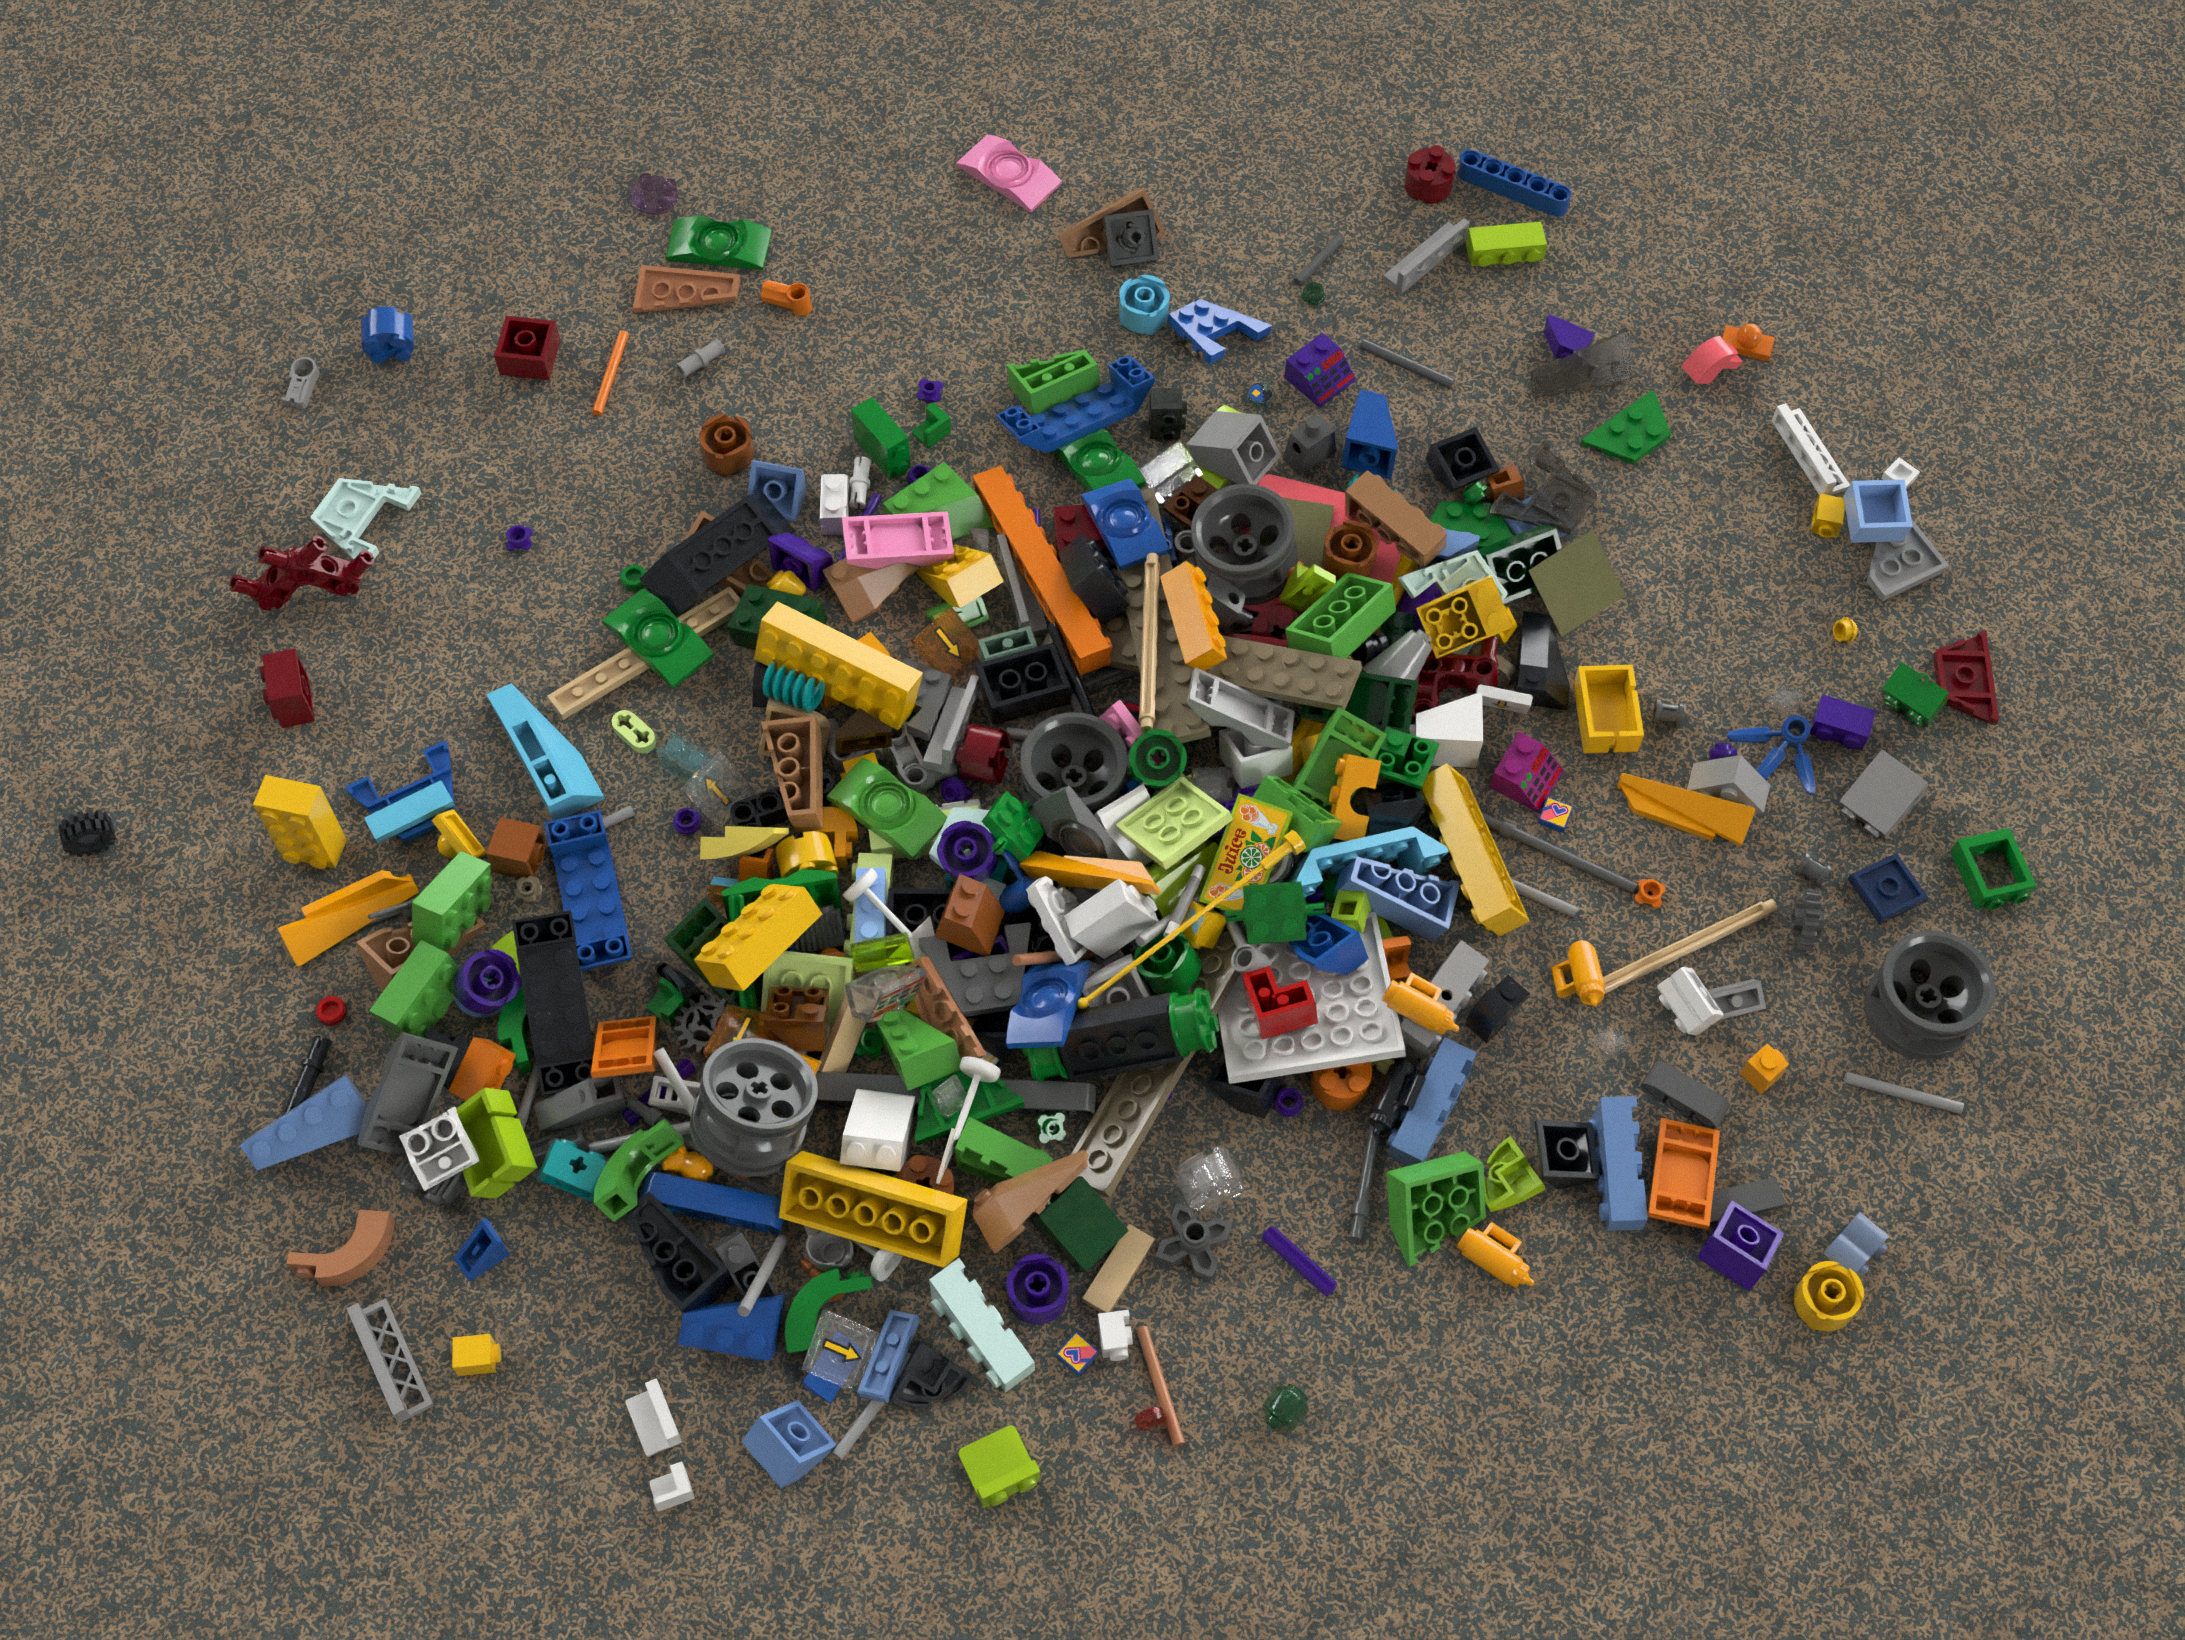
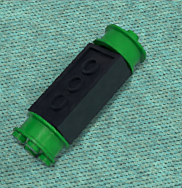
[1022,988,1219,1082]

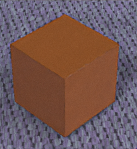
[486,817,547,878]

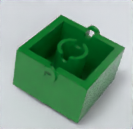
[1882,662,1949,728]

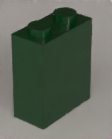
[1031,1176,1129,1273]

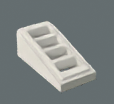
[648,1076,700,1115]

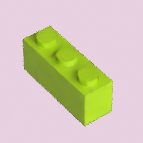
[1466,222,1547,267]

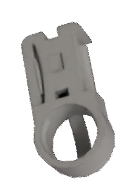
[281,357,320,409]

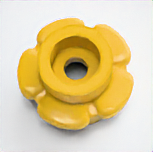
[1833,617,1858,643]

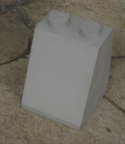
[1186,411,1281,485]
[1839,749,1928,839]

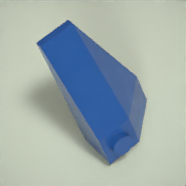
[1287,909,1369,975]

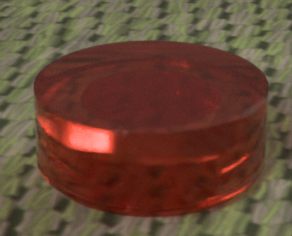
[1134,1406,1167,1431]

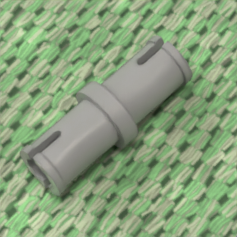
[675,339,725,378]

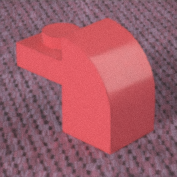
[1681,336,1743,384]

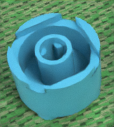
[1119,275,1170,335]

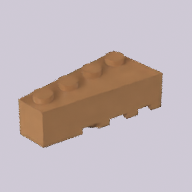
[1345,470,1447,568]
[761,716,823,832]

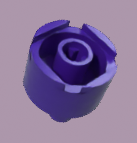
[937,821,998,882]
[453,949,521,1014]
[1007,1254,1068,1324]

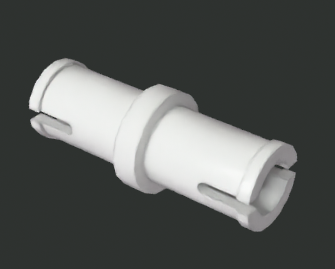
[849,457,871,509]

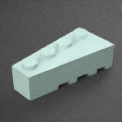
[929,1258,1035,1393]

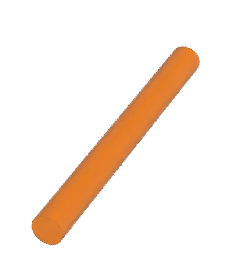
[592,330,629,416]

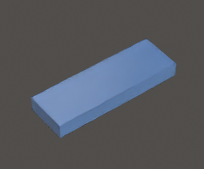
[857,1309,920,1403]

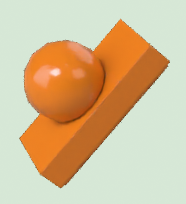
[1722,324,1775,362]

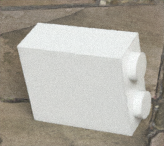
[1064,879,1158,959]

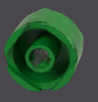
[1127,729,1187,789]
[1134,931,1203,996]

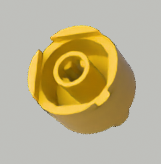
[775,831,839,878]
[1793,1261,1864,1332]

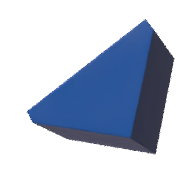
[453,1218,510,1281]

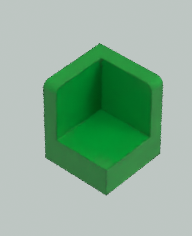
[912,402,951,448]
[646,977,690,1028]

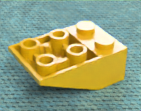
[916,544,1004,608]
[1416,575,1513,659]

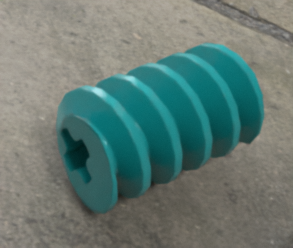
[763,662,825,712]

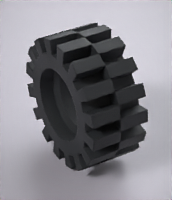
[58,810,116,857]

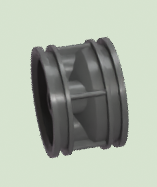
[1191,484,1298,605]
[1021,712,1128,815]
[1864,930,1995,1060]
[689,1038,818,1176]

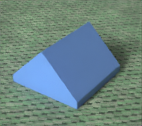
[747,460,807,522]

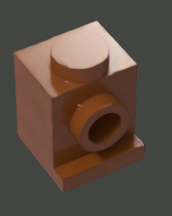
[1484,465,1525,505]

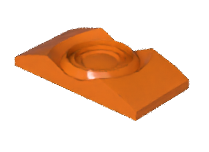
[591,1016,658,1079]
[1647,1118,1720,1230]

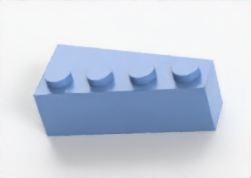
[1334,857,1460,941]
[1387,1037,1477,1166]
[240,1074,367,1170]
[1587,1096,1648,1231]

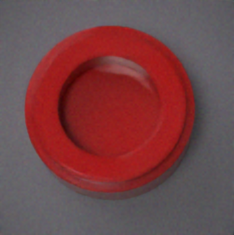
[316,996,347,1026]

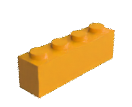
[1160,561,1227,671]

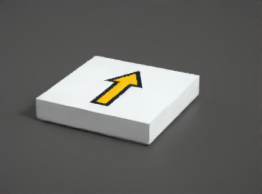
[1475,684,1533,714]

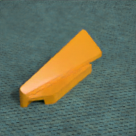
[1617,773,1755,846]
[1020,851,1161,895]
[278,870,419,967]

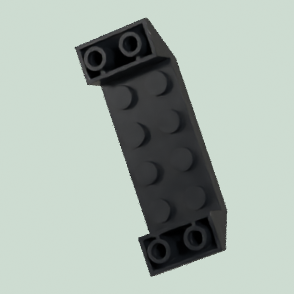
[640,491,796,618]
[512,910,594,1095]

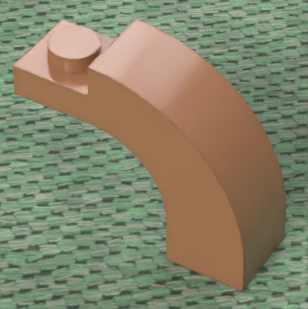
[286,1210,395,1287]

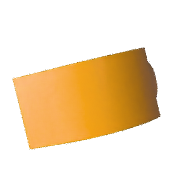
[812,807,859,868]

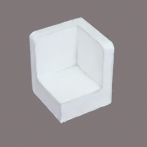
[650,1461,695,1512]

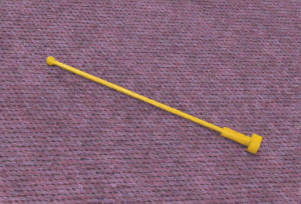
[1077,830,1306,1009]

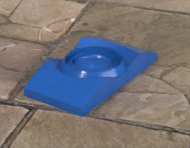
[1081,478,1169,570]
[1006,961,1091,1049]

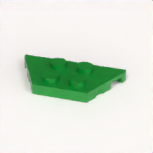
[1580,390,1671,465]
[1430,501,1513,550]
[915,1070,1024,1146]

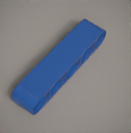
[1457,150,1571,217]
[639,1172,784,1235]

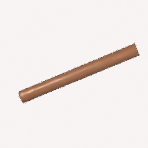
[1012,949,1097,966]
[1136,1326,1185,1447]

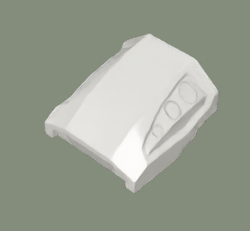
[399,1107,480,1191]

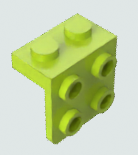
[959,1425,1040,1508]

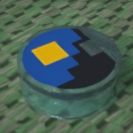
[1248,383,1274,408]

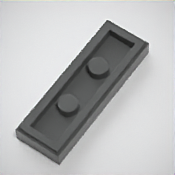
[1710,1177,1786,1225]

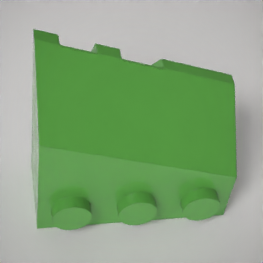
[883,462,994,540]
[1387,1151,1486,1267]

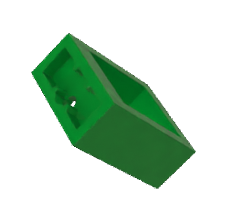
[1950,828,2037,910]

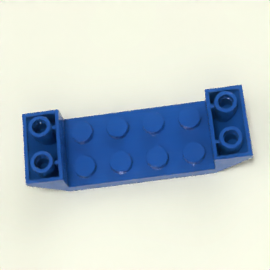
[996,355,1155,453]
[544,810,632,972]

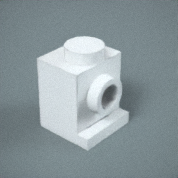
[1098,1310,1133,1361]

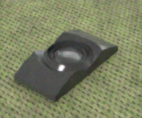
[1034,785,1130,861]
[358,1032,458,1157]

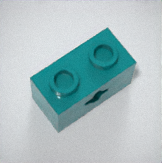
[536,1139,607,1202]

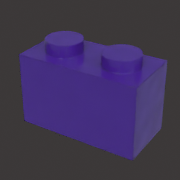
[1810,694,1876,750]

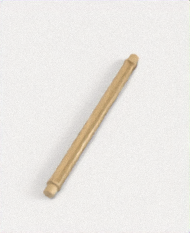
[1139,553,1160,733]
[1579,899,1777,998]

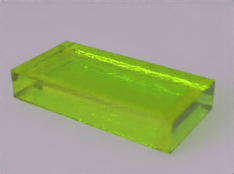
[850,932,914,972]

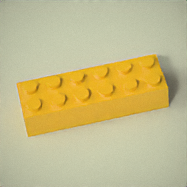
[754,601,923,730]
[1420,763,1530,936]
[779,1151,967,1268]

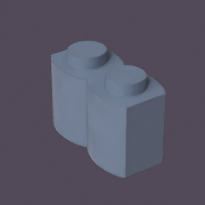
[1818,1212,1889,1279]

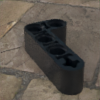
[730,772,835,857]

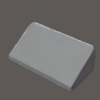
[1707,979,1766,1020]

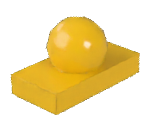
[431,809,486,859]

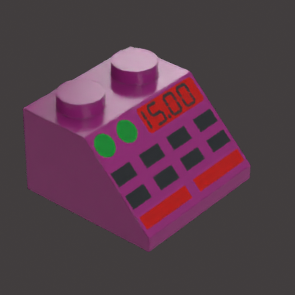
[1489,732,1563,813]

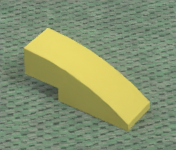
[700,826,789,859]

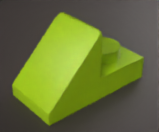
[1280,563,1336,612]

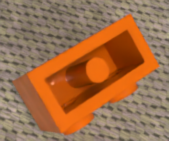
[448,1037,516,1101]

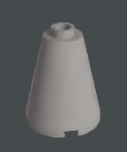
[1361,629,1433,680]

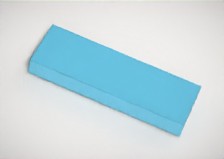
[364,780,455,844]

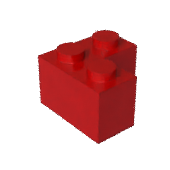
[1242,966,1318,1040]

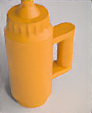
[1551,940,1605,1007]
[1381,972,1459,1035]
[1456,1222,1534,1288]

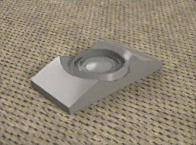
[1187,667,1295,749]

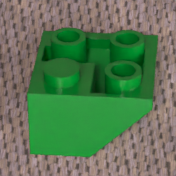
[1374,727,1439,789]

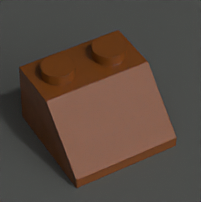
[935,874,1005,956]

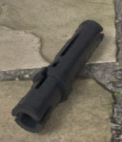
[281,1035,332,1116]

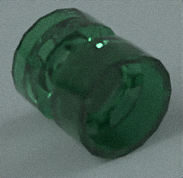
[1380,612,1416,647]

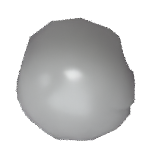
[805,1230,854,1272]

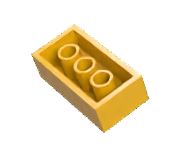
[253,775,347,869]
[694,884,822,991]

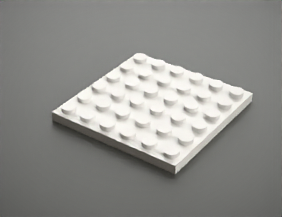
[1218,911,1406,1084]

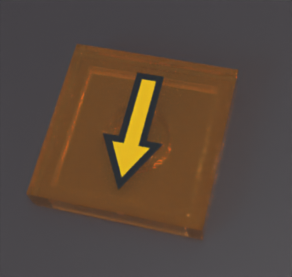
[910,606,979,677]
[703,1005,775,1058]

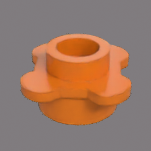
[1634,879,1666,909]

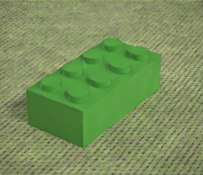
[1285,572,1396,658]

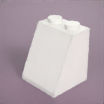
[1409,693,1483,768]
[1094,784,1155,867]
[840,1089,916,1171]

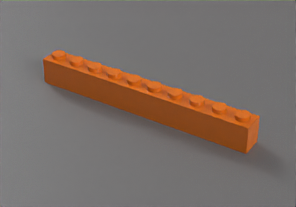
[972,466,1113,675]

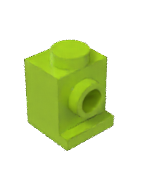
[1331,890,1372,933]

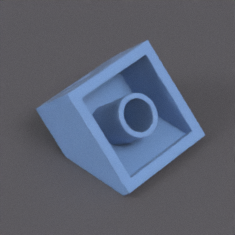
[741,1400,837,1488]

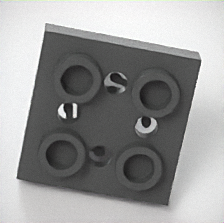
[1103,209,1160,266]

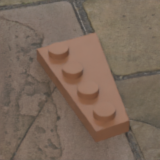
[633,265,741,313]
[903,956,987,1059]

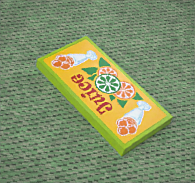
[1199,793,1294,911]

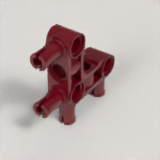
[229,536,374,611]
[1411,636,1499,725]

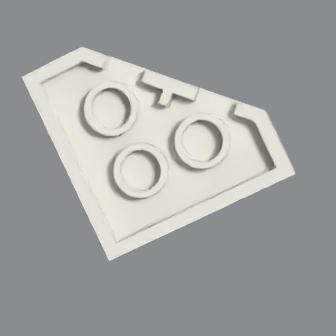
[1026,876,1088,966]

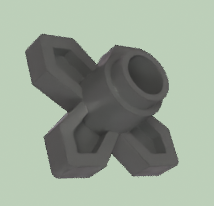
[1156,1204,1232,1281]

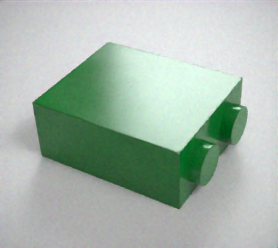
[851,397,911,479]

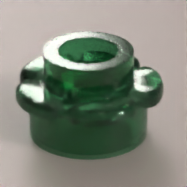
[1301,282,1326,305]

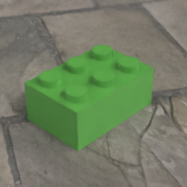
[412,851,492,952]
[369,940,459,1039]

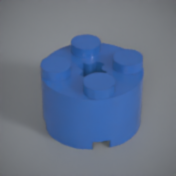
[361,307,414,363]

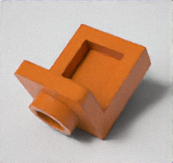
[1382,936,1411,982]

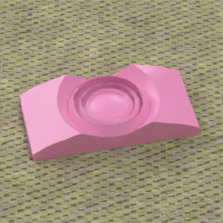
[956,135,1062,212]
[842,512,954,569]

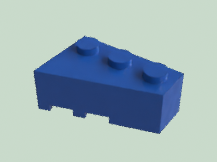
[678,1294,786,1361]

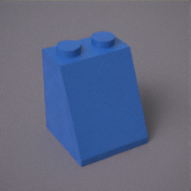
[1341,389,1398,480]

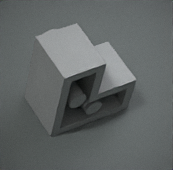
[1687,755,1770,814]

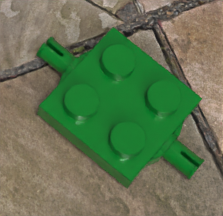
[981,791,1045,862]
[1225,881,1325,944]

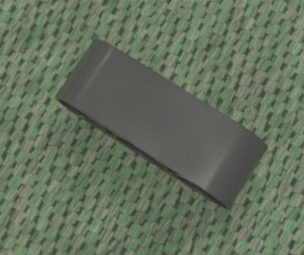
[1640,1061,1730,1130]

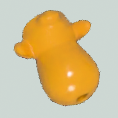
[662,1145,713,1182]

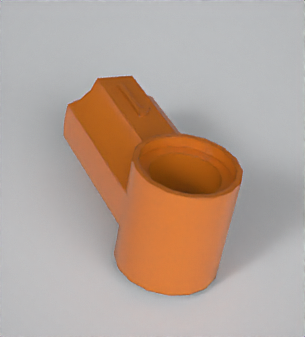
[760,280,812,316]

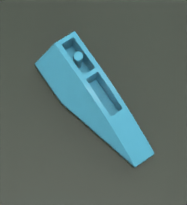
[486,683,605,820]

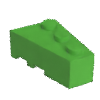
[1006,350,1100,416]
[1252,775,1343,852]
[875,1009,961,1091]
[955,1117,1053,1184]

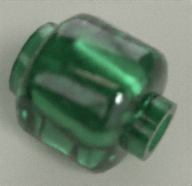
[1262,1384,1309,1432]

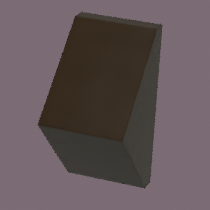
[835,708,892,754]

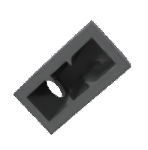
[1282,416,1336,476]
[1204,572,1253,633]

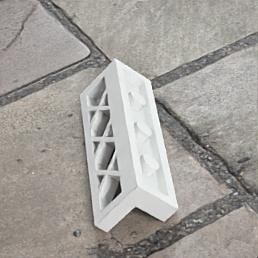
[1772,403,1850,496]

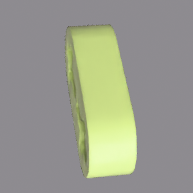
[612,710,656,754]

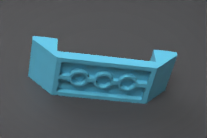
[1286,826,1449,898]

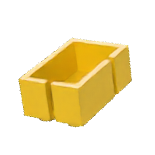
[1573,665,1644,753]

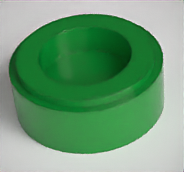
[620,565,646,591]

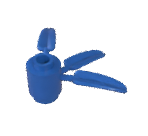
[1727,715,1816,795]
[990,833,1060,914]

